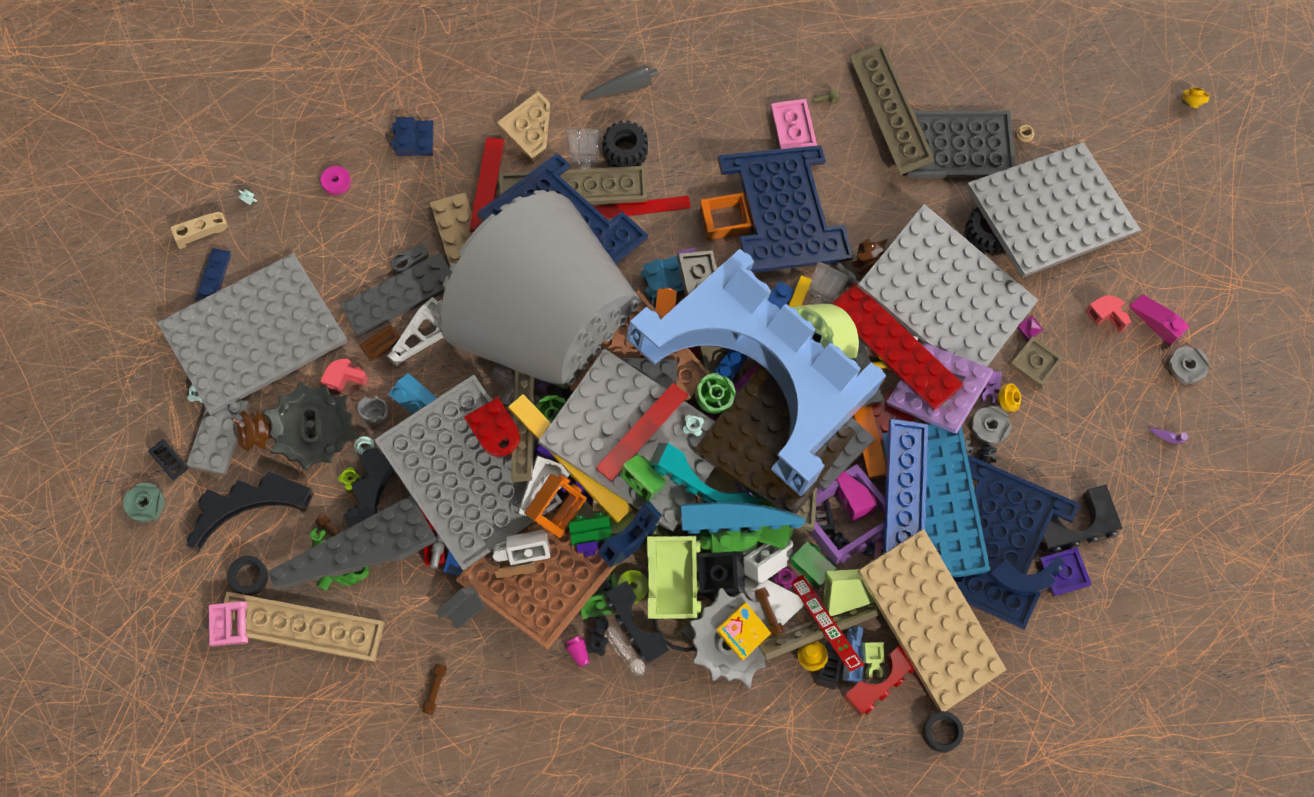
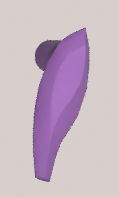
[1150,427,1188,444]

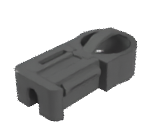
[391,242,429,274]

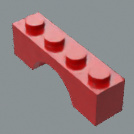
[843,645,915,716]

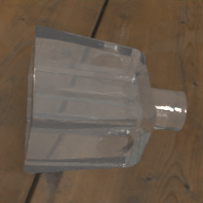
[566,128,601,169]
[808,261,850,305]

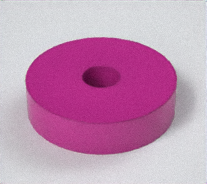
[320,166,351,195]

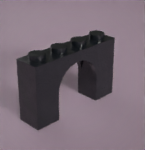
[1040,484,1123,554]

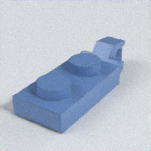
[843,626,863,684]

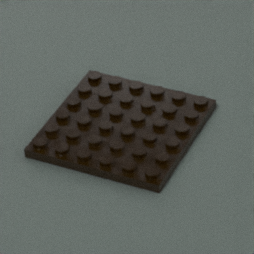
[693,365,856,515]

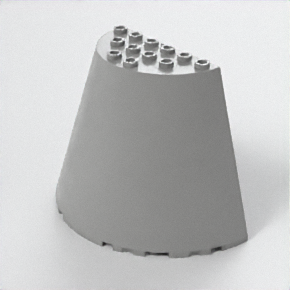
[438,190,641,389]

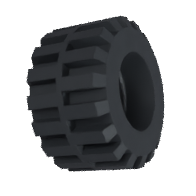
[603,121,648,167]
[964,207,1004,254]

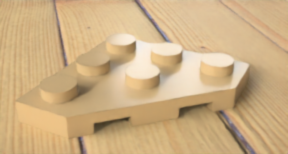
[497,91,550,162]

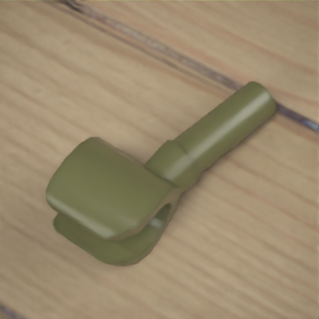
[814,89,840,103]

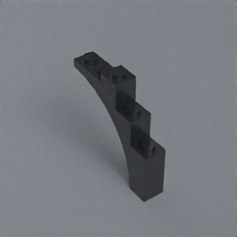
[343,447,395,528]
[187,471,314,553]

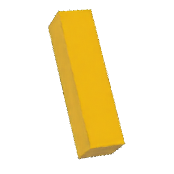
[789,275,812,308]

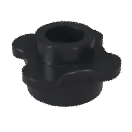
[586,634,608,656]

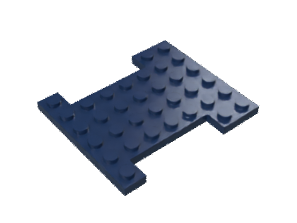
[717,145,854,273]
[477,153,648,264]
[953,455,1080,630]

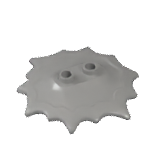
[690,588,771,689]

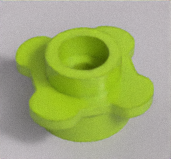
[338,467,361,490]

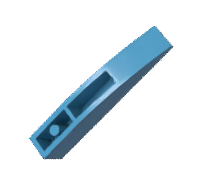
[388,373,437,415]
[681,502,806,534]

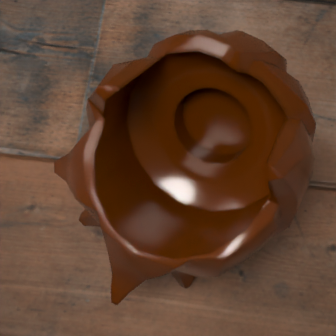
[851,235,887,276]
[232,410,271,452]

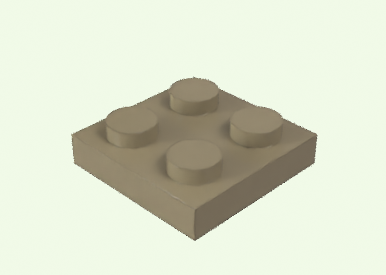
[1010,336,1064,388]

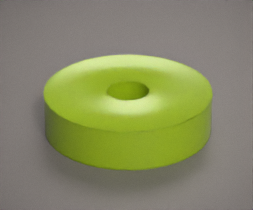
[617,570,649,603]

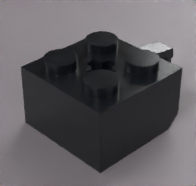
[698,551,745,598]

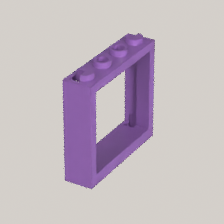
[807,464,885,566]

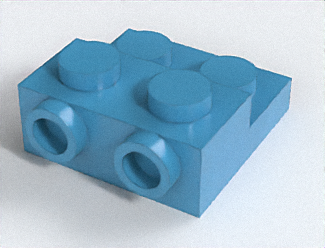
[641,255,684,300]

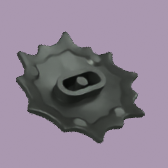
[263,381,359,470]

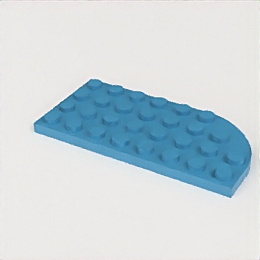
[883,424,991,577]

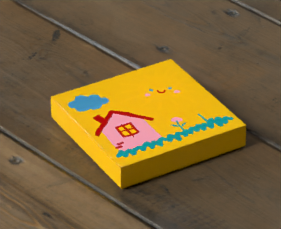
[715,602,771,661]

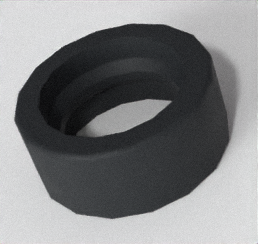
[227,556,268,596]
[922,711,964,753]

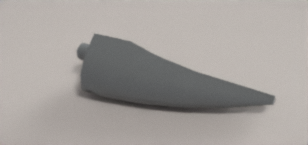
[582,65,658,100]

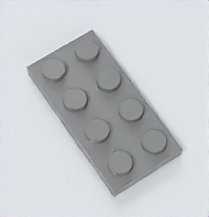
[187,400,250,476]

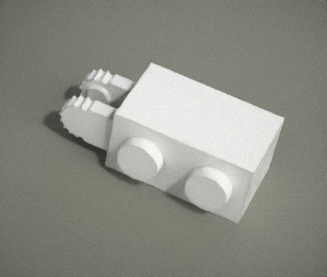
[493,529,550,566]
[744,540,793,585]

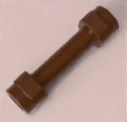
[315,514,341,536]
[754,587,784,637]
[421,664,447,715]

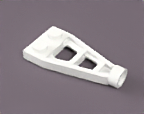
[387,297,443,367]

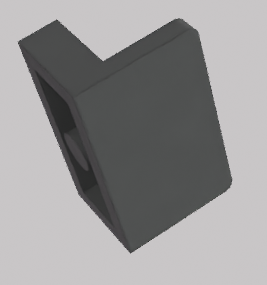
[435,586,485,629]

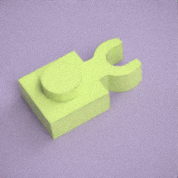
[862,642,885,678]

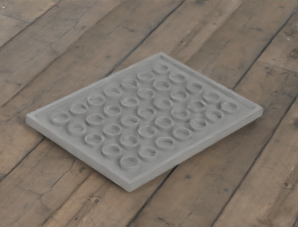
[965,142,1141,278]
[857,204,1038,367]
[157,253,348,415]
[538,349,715,532]
[375,375,563,571]

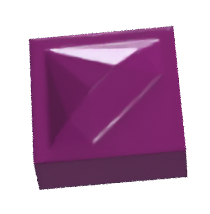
[1017,315,1044,341]

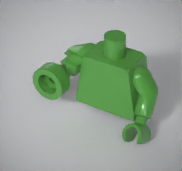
[698,526,765,553]
[311,528,370,591]

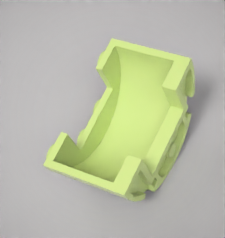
[793,303,859,359]
[647,536,701,619]

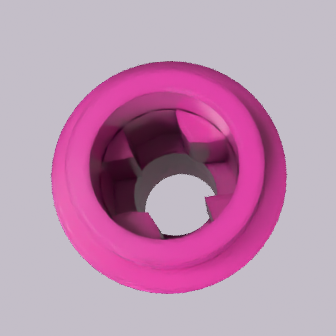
[565,636,590,667]

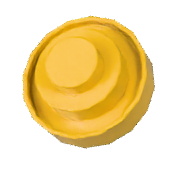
[1182,87,1210,108]
[997,384,1021,412]
[797,641,828,671]

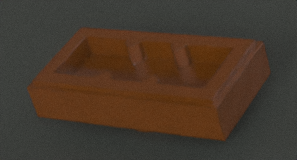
[359,324,400,362]

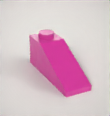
[1129,295,1190,346]
[836,472,877,522]

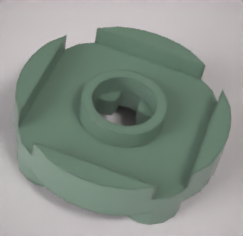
[123,483,165,523]

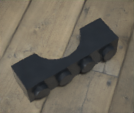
[604,580,669,664]

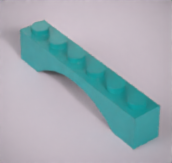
[649,443,761,505]

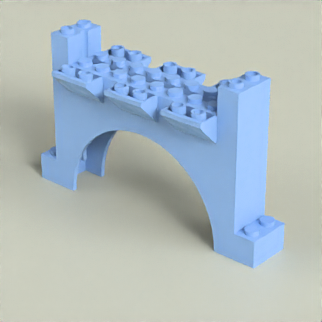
[626,249,886,496]

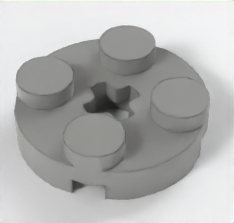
[1168,346,1209,385]
[971,406,1011,445]

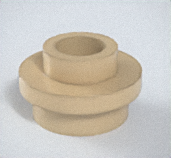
[1016,125,1034,142]

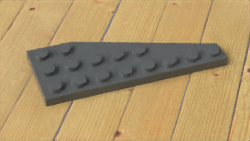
[267,495,437,591]

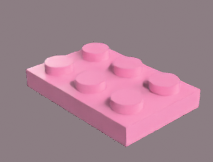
[771,99,817,149]

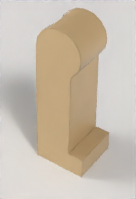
[170,212,228,249]

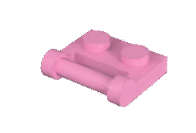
[209,602,248,647]

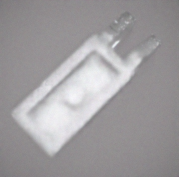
[605,625,646,678]

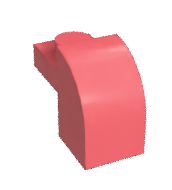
[1085,296,1132,332]
[321,359,368,393]

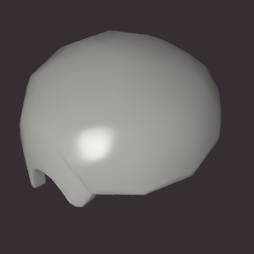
[357,396,389,425]

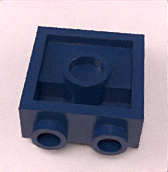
[392,117,434,156]

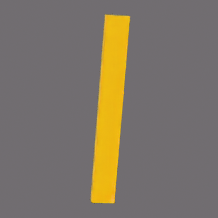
[508,394,632,523]

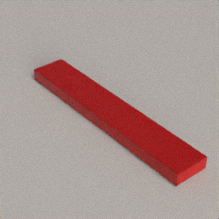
[469,138,505,233]
[596,383,688,482]

